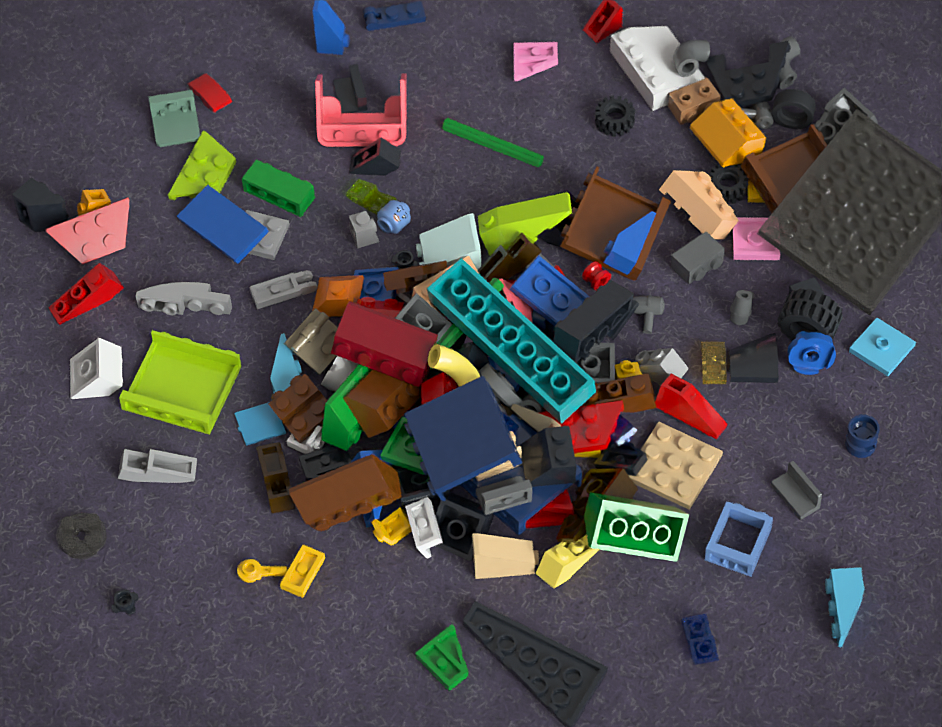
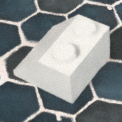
[70,338,123,399]

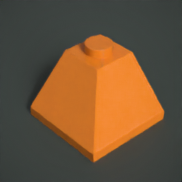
[312,275,364,317]

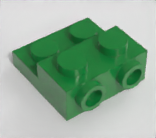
[380,417,425,475]

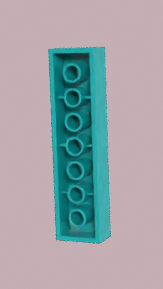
[427,258,596,424]

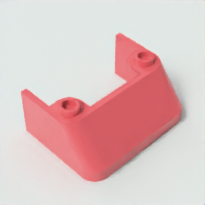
[315,74,407,147]

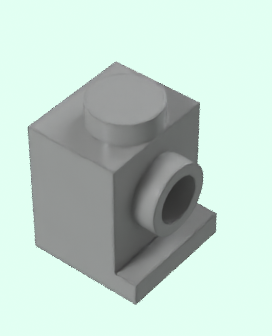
[349,211,379,248]

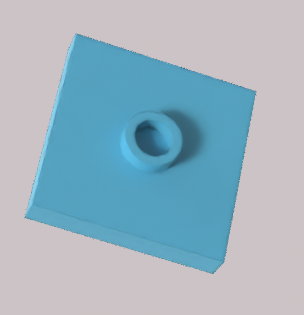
[849,318,916,376]

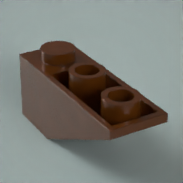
[581,373,656,413]

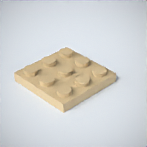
[629,422,723,510]

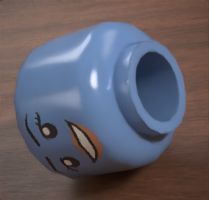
[377,200,411,234]

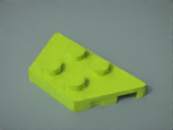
[168,131,236,200]

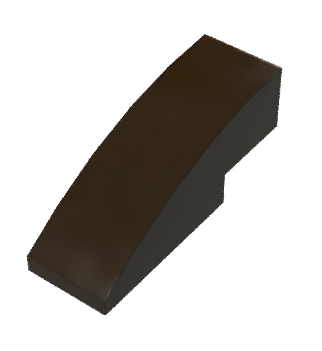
[478,232,542,283]
[257,442,296,514]

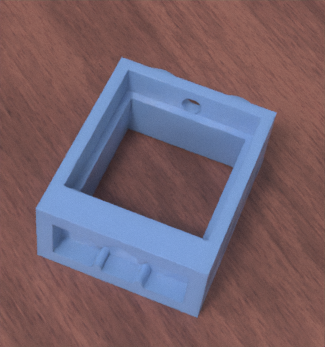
[705,501,773,577]

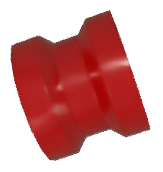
[582,261,611,291]

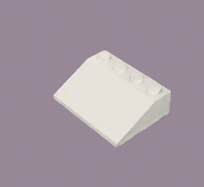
[610,26,705,111]

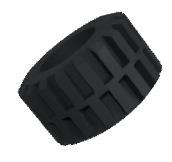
[777,289,843,341]

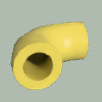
[428,344,480,387]

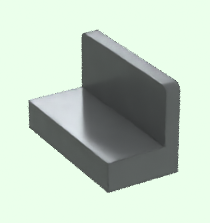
[771,461,822,520]
[475,476,532,515]

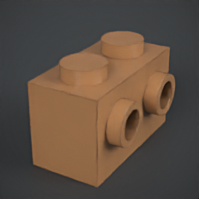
[668,78,720,125]

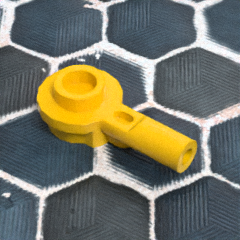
[237,559,287,582]

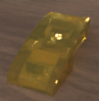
[701,342,727,384]

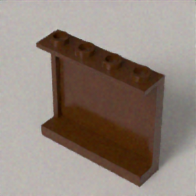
[741,124,861,239]
[560,166,671,281]

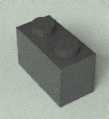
[671,231,725,285]

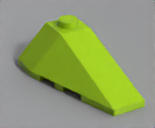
[478,192,572,256]

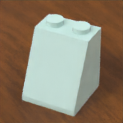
[416,213,481,272]

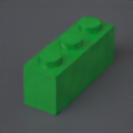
[242,160,315,217]

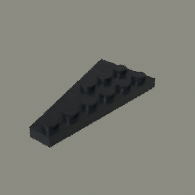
[463,601,608,727]

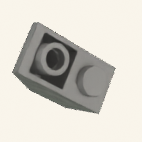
[635,348,689,385]

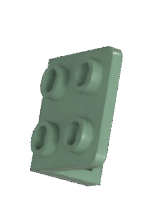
[149,90,200,147]

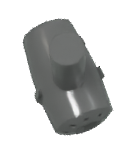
[741,101,773,129]
[730,290,755,325]
[633,295,665,334]

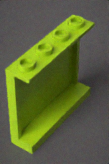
[119,330,241,435]

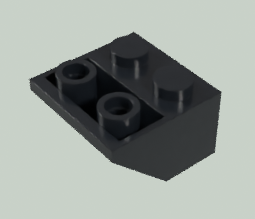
[12,178,69,232]

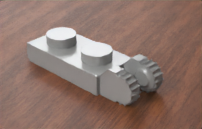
[249,270,318,309]

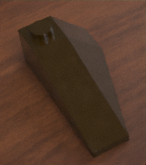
[556,468,638,542]

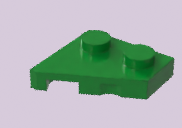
[416,624,468,691]

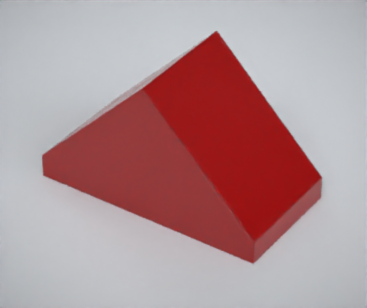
[583,0,623,43]

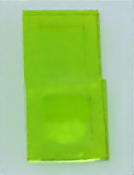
[345,179,397,215]

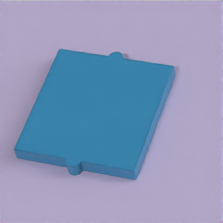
[235,402,286,446]

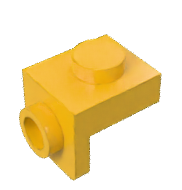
[371,508,412,546]

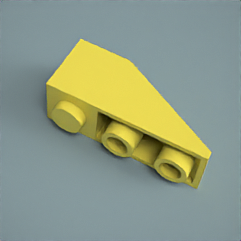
[536,535,599,588]

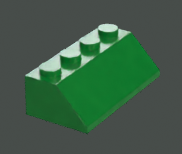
[321,364,371,451]
[584,492,689,562]

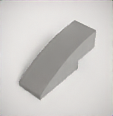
[118,449,197,483]

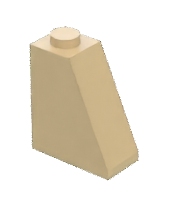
[473,533,539,579]

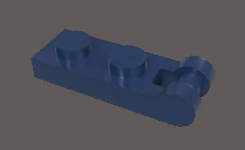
[363,1,426,31]

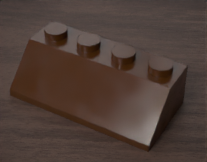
[343,369,429,438]
[289,454,402,531]

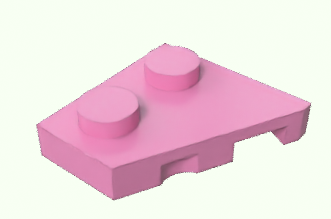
[514,42,558,81]

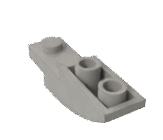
[136,282,232,315]

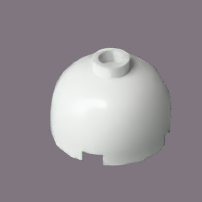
[321,356,359,392]

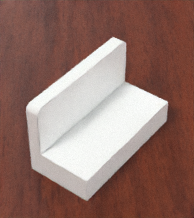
[405,497,442,558]

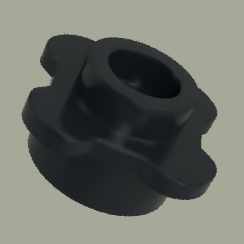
[391,250,418,269]
[111,590,139,615]

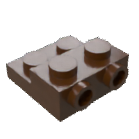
[383,260,448,294]
[268,374,327,444]

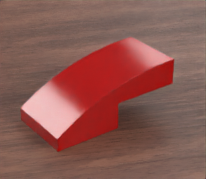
[188,73,232,112]

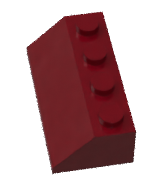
[331,301,438,387]

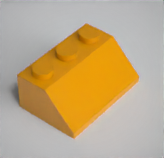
[690,99,766,167]

